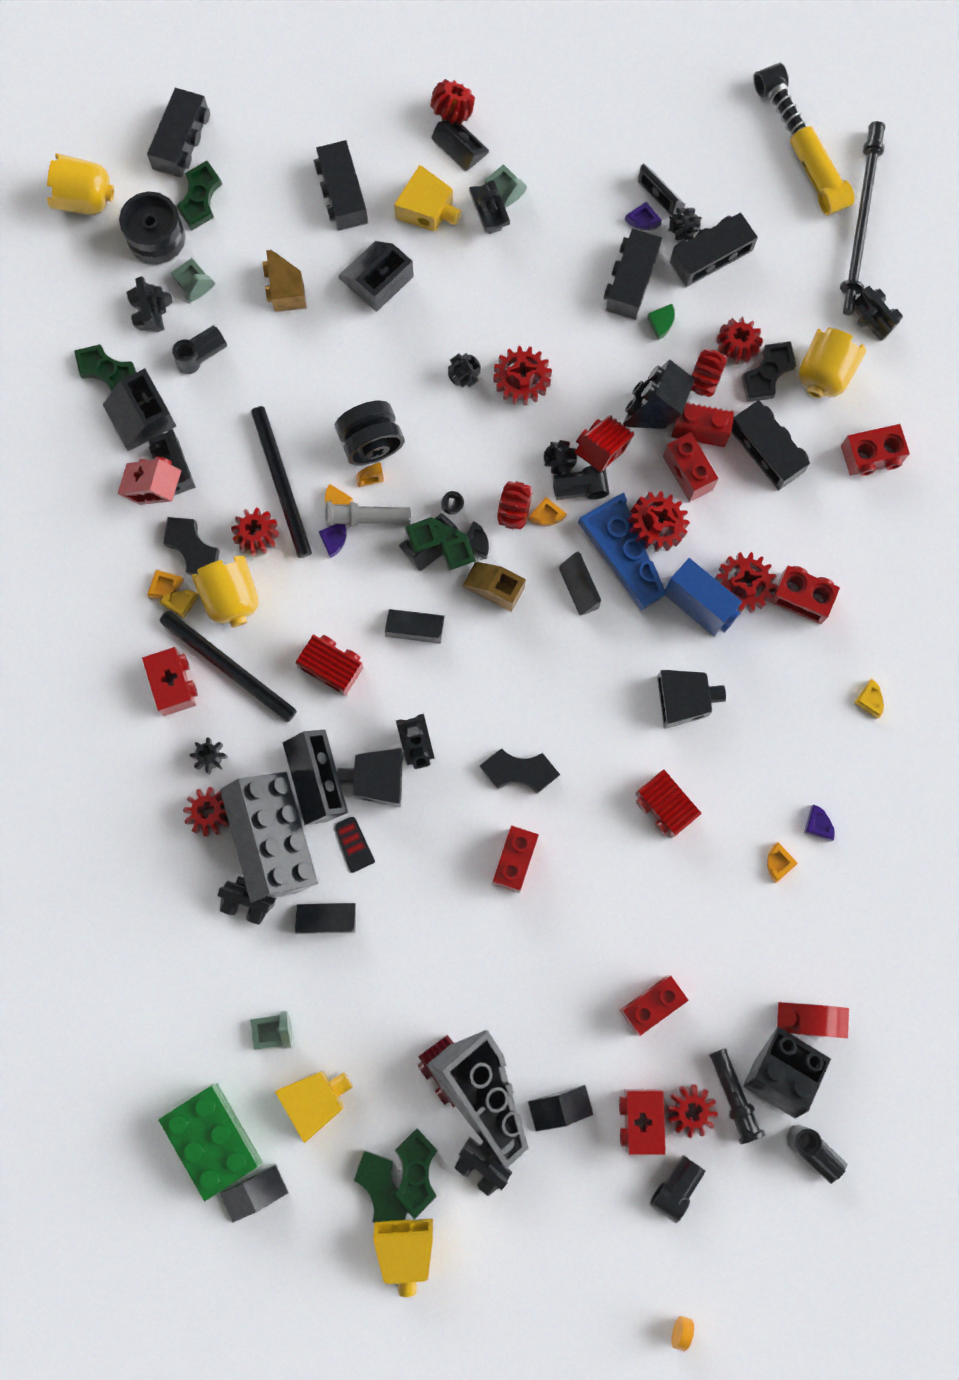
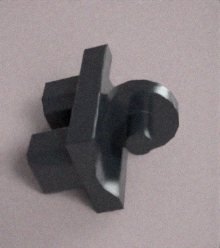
[469,180,510,234]
[126,276,172,332]
[854,285,903,341]
[395,713,435,769]
[217,876,277,925]
[454,1137,513,1196]

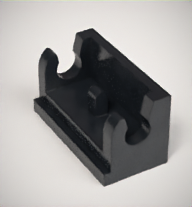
[148,429,196,495]

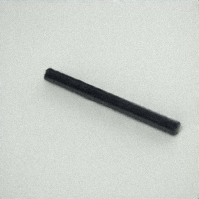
[251,406,312,558]
[159,610,297,722]

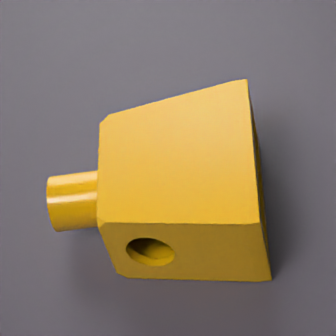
[394,165,462,231]
[275,1070,353,1143]
[373,1218,433,1297]

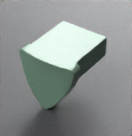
[484,164,527,208]
[171,258,215,302]
[250,1011,293,1050]

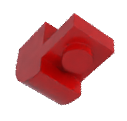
[777,1002,849,1039]

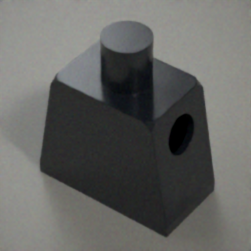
[657,670,726,729]
[337,748,403,807]

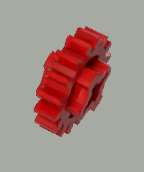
[493,345,552,406]
[628,491,690,552]
[715,552,777,613]

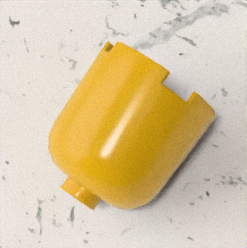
[47,153,114,215]
[798,327,867,399]
[191,556,259,628]

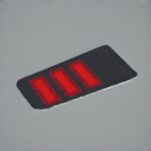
[336,817,375,873]

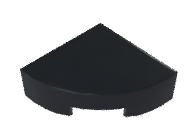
[467,521,489,559]

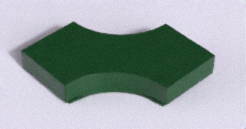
[176,160,223,231]
[74,344,136,392]
[393,1128,438,1219]
[354,1150,407,1223]

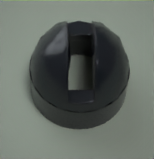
[441,491,464,515]

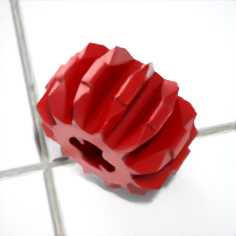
[430,79,476,125]
[716,316,763,365]
[691,349,727,397]
[497,481,533,530]
[231,507,279,556]
[183,787,230,837]
[665,1084,718,1138]

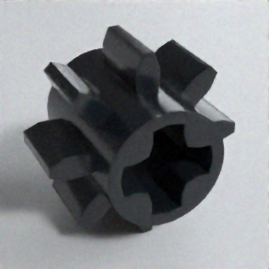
[668,207,702,241]
[448,353,481,388]
[543,440,577,474]
[189,737,228,775]

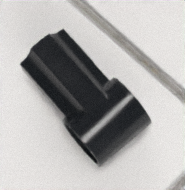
[172,325,227,374]
[553,466,610,500]
[786,1125,848,1184]
[649,1155,706,1224]

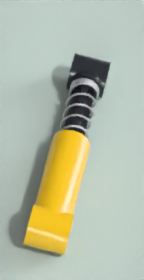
[753,62,855,215]

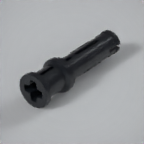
[709,1048,766,1144]

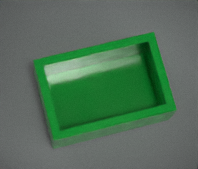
[158,1083,263,1202]

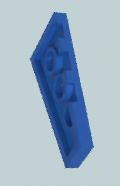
[578,492,666,611]

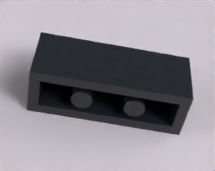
[147,87,210,178]
[313,140,368,231]
[669,212,758,287]
[603,228,663,320]
[731,400,810,491]
[282,729,348,825]

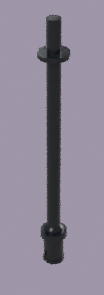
[840,121,886,315]

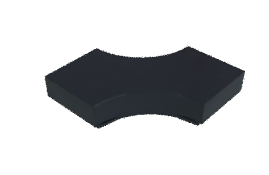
[742,341,796,402]
[163,517,220,575]
[479,748,561,794]

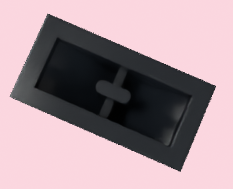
[527,1085,594,1132]
[220,1164,289,1222]

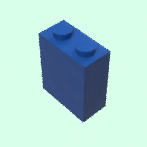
[665,558,742,637]

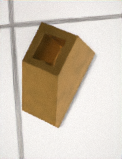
[262,250,307,312]
[462,562,526,612]

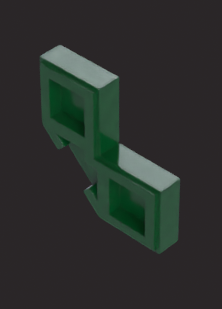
[404,517,476,571]

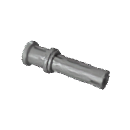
[325,501,411,527]

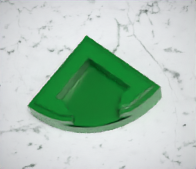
[647,304,675,340]

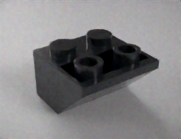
[338,241,414,312]
[623,359,695,429]
[102,368,177,451]
[742,1026,831,1119]

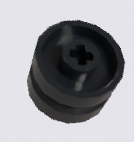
[119,191,186,264]
[334,400,405,466]

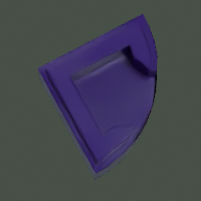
[625,201,662,230]
[318,524,347,558]
[804,804,835,842]

